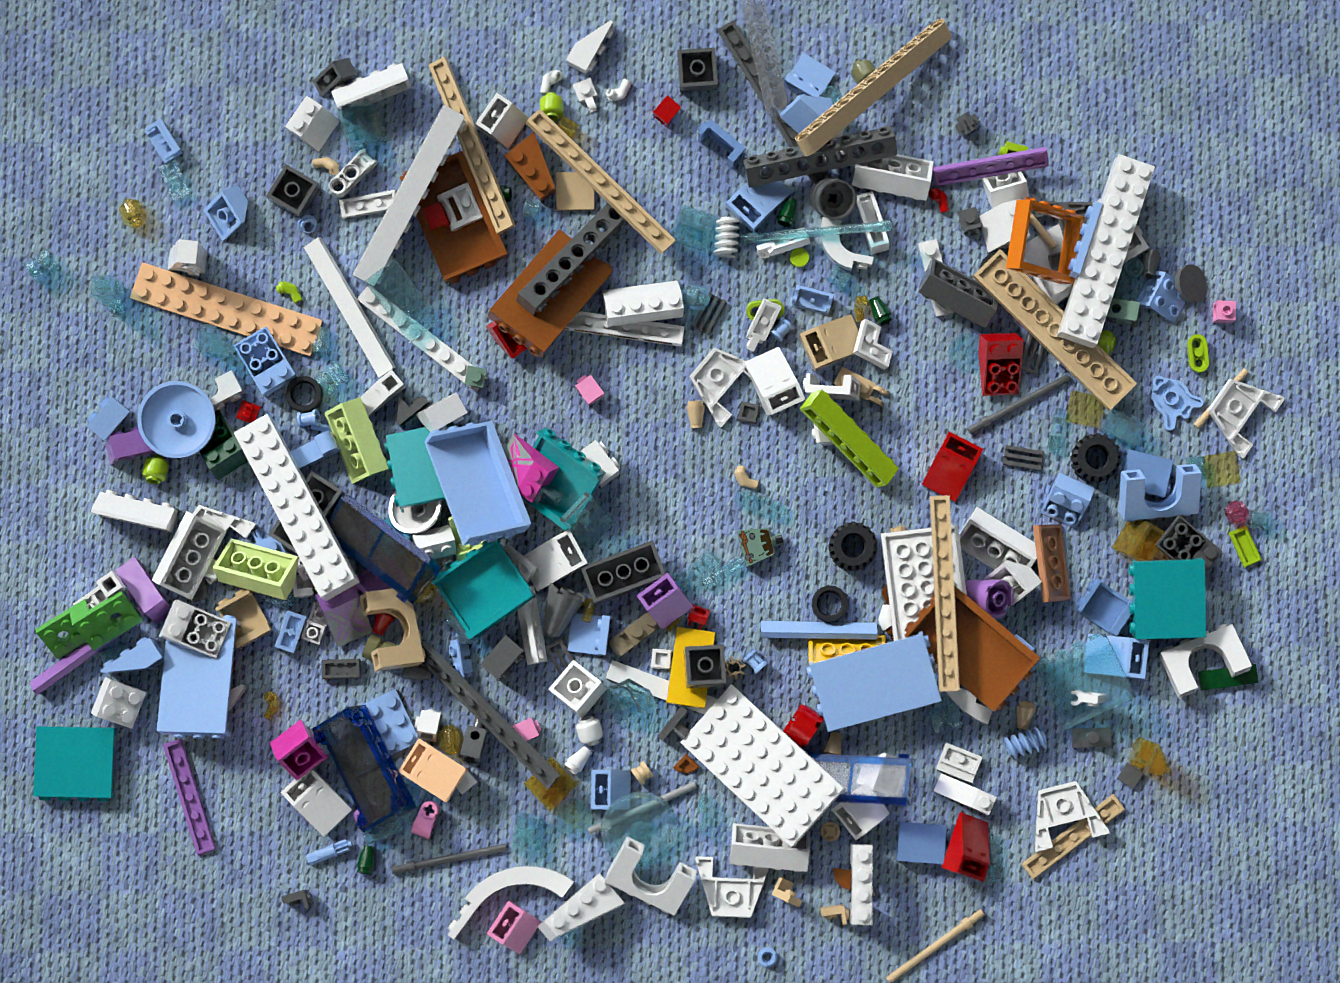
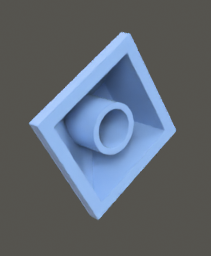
[203,186,248,241]

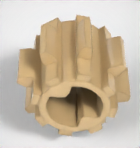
[725,656,746,680]

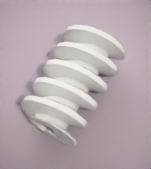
[713,217,740,258]

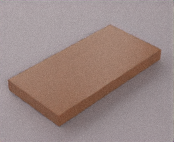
[1033,524,1071,603]

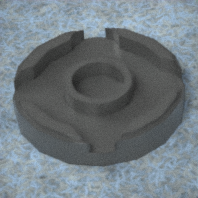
[1175,264,1206,303]

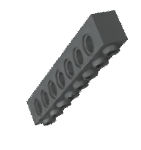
[742,126,897,188]
[516,203,628,315]

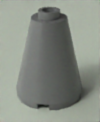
[542,583,586,638]

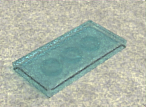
[364,259,440,343]

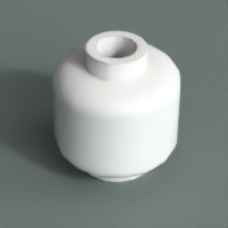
[576,716,603,746]

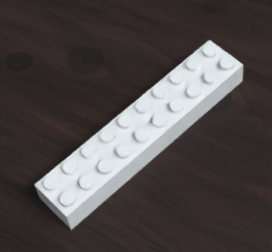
[353,105,466,286]
[1057,154,1155,348]
[234,414,359,601]

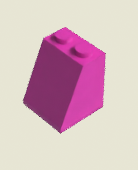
[270,719,328,781]

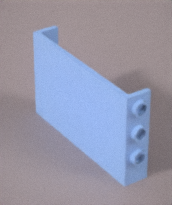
[424,421,531,546]
[157,615,241,740]
[807,631,941,732]

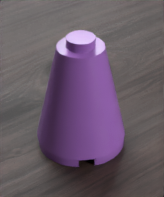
[965,580,1014,618]

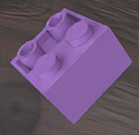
[637,573,694,630]

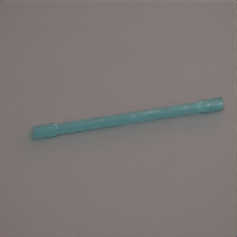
[740,220,892,245]

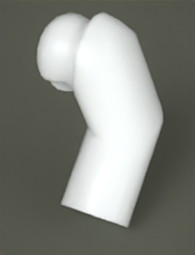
[540,70,563,94]
[606,79,632,101]

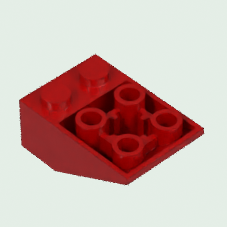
[978,333,1024,396]
[921,431,983,502]
[941,812,990,882]

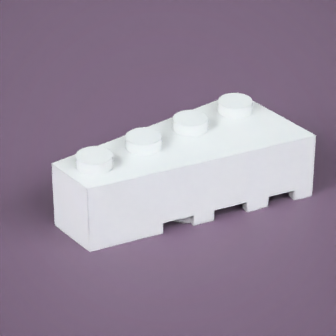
[537,873,624,941]

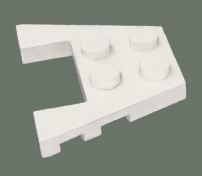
[689,347,751,428]
[1207,379,1285,459]
[192,505,257,585]
[1035,781,1110,852]
[695,856,769,918]

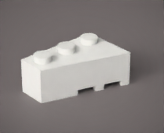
[168,239,207,276]

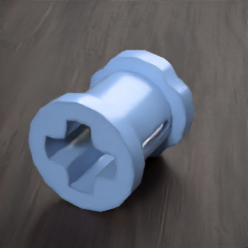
[770,317,794,342]
[297,409,321,429]
[742,649,768,674]

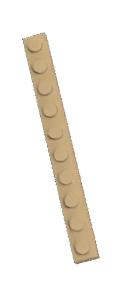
[428,57,516,234]
[526,109,676,255]
[930,495,959,692]

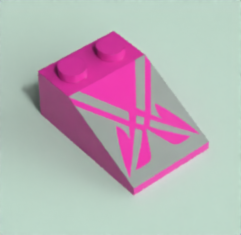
[504,434,559,503]

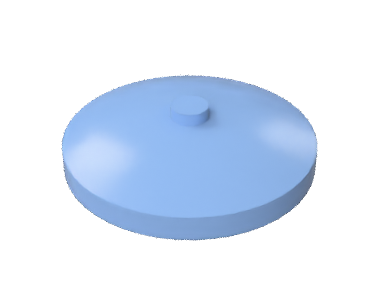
[137,381,216,458]

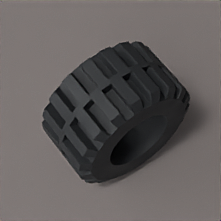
[1070,433,1121,483]
[828,522,878,571]

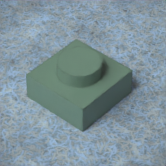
[464,365,487,389]

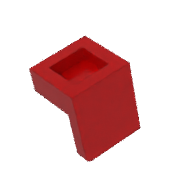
[653,95,681,127]
[422,202,450,230]

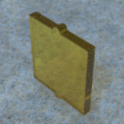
[1065,390,1103,428]
[1201,451,1241,487]

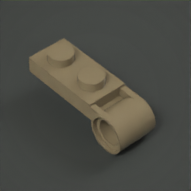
[608,612,660,658]

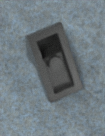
[397,395,430,427]

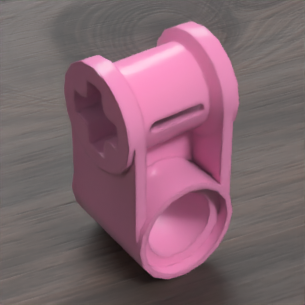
[411,801,439,839]

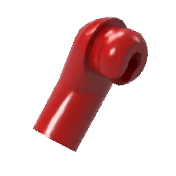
[928,188,949,213]

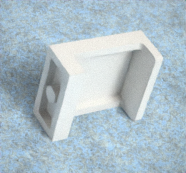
[803,373,861,400]

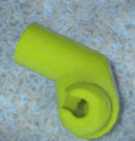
[276,281,303,304]

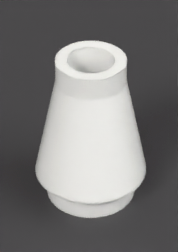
[564,746,592,775]

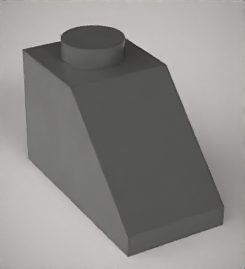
[313,58,357,97]

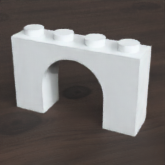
[1160,624,1252,699]
[605,837,697,915]
[849,844,872,925]

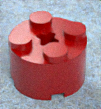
[783,704,824,749]

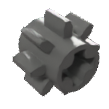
[955,112,979,136]

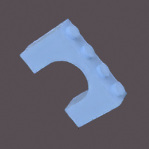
[1118,464,1202,522]

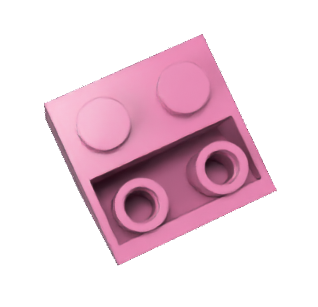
[487,900,542,954]

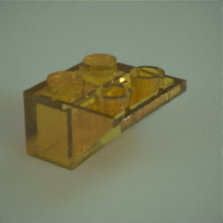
[1111,519,1165,561]
[1127,738,1171,776]
[524,756,578,812]

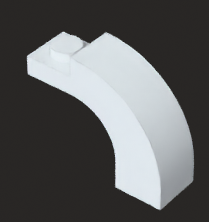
[820,217,873,271]
[73,571,126,608]

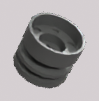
[809,176,856,220]

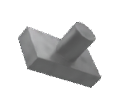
[657,706,690,741]
[1071,727,1112,748]

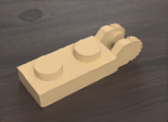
[833,367,889,406]

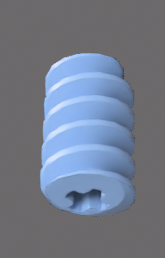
[1004,726,1047,759]

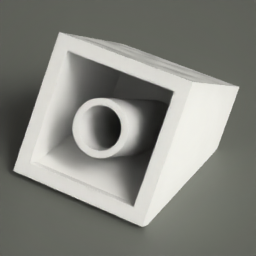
[979,199,1030,253]

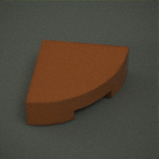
[673,754,700,773]
[833,868,852,890]

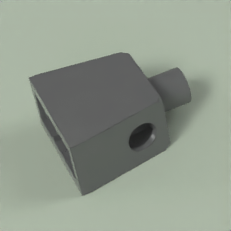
[460,717,487,765]

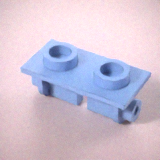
[449,638,473,678]

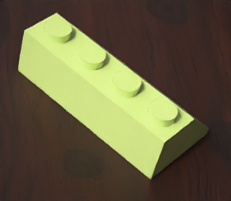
[324,397,389,484]
[213,538,299,600]

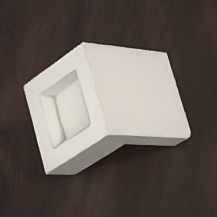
[293,575,315,598]

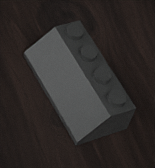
[919,257,998,327]
[268,471,347,555]
[581,540,666,606]

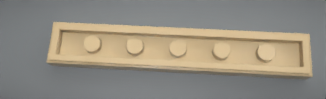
[1021,794,1126,880]

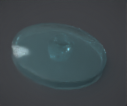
[600,792,679,867]

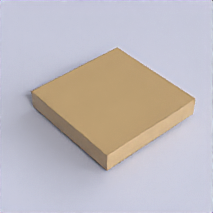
[556,172,594,211]

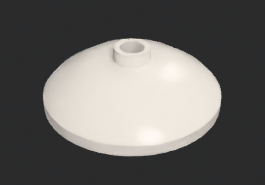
[389,491,442,534]

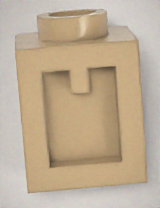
[772,877,802,907]
[820,904,850,925]

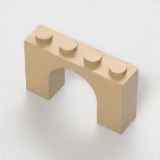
[360,587,425,672]

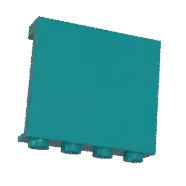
[384,421,455,512]
[520,428,606,531]
[431,539,536,640]
[1128,558,1206,639]
[33,726,117,802]

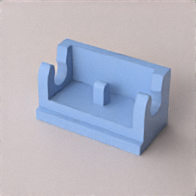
[145,118,183,164]
[791,285,834,316]
[274,610,306,653]

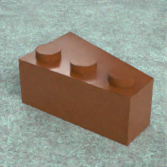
[504,132,556,203]

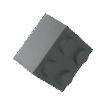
[677,47,718,93]
[266,164,321,218]
[480,635,525,681]
[684,644,726,689]

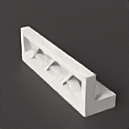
[518,586,548,665]

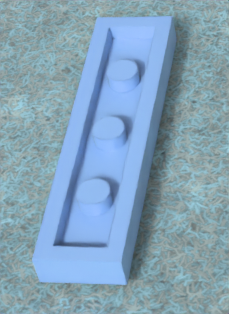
[1068,201,1102,278]

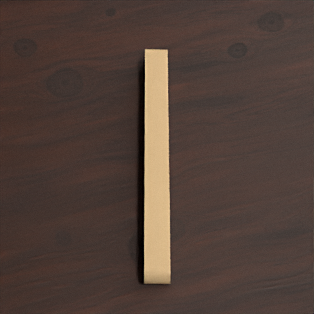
[795,19,952,156]

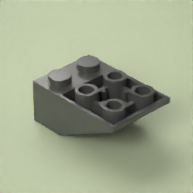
[1155,515,1222,573]

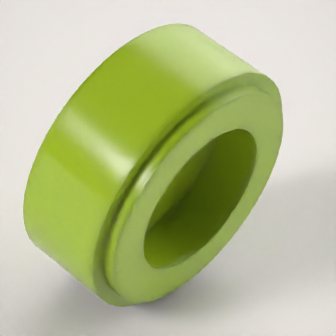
[790,248,809,268]

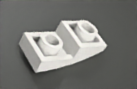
[301,601,327,645]

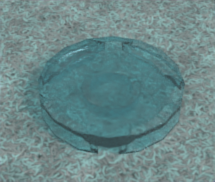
[948,333,979,371]
[553,798,592,837]

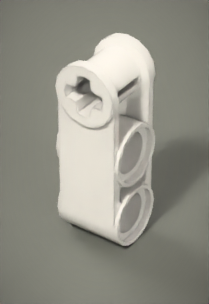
[329,148,378,198]

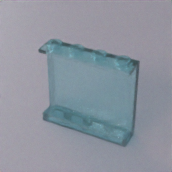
[1033,632,1137,731]

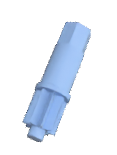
[306,839,353,866]

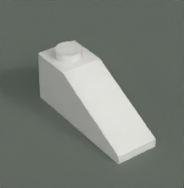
[934,773,997,815]

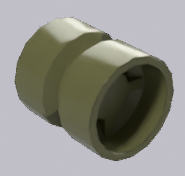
[362,634,397,661]

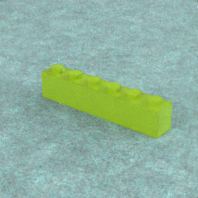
[800,389,899,488]

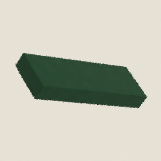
[1198,664,1259,691]

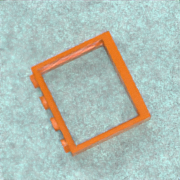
[1006,197,1084,284]

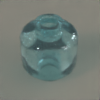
[681,284,710,311]

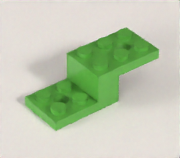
[35,590,143,659]

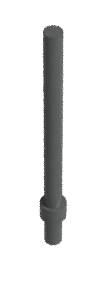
[967,374,1071,434]
[391,843,507,874]

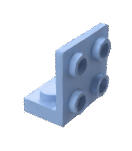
[784,53,835,96]
[1136,271,1185,323]
[568,613,611,656]

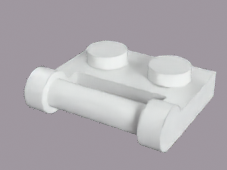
[437,182,483,231]

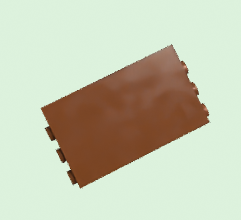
[400,150,508,284]
[487,229,613,359]
[904,585,1040,713]

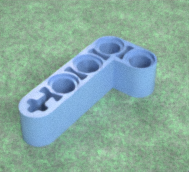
[291,431,341,470]

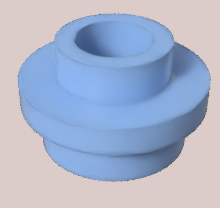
[298,215,317,233]
[758,947,777,967]

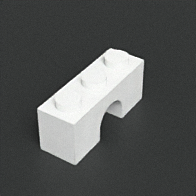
[209,370,244,411]

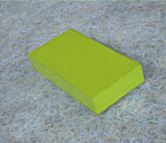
[1228,525,1262,568]

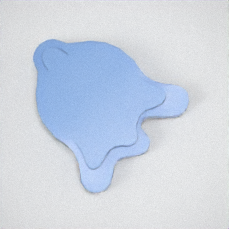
[1152,376,1204,431]

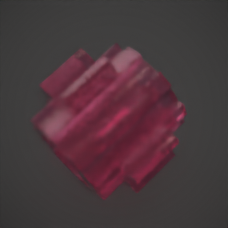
[1224,500,1249,525]

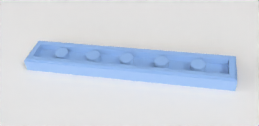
[761,621,877,639]

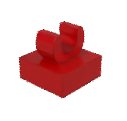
[236,400,261,423]
[687,604,710,629]

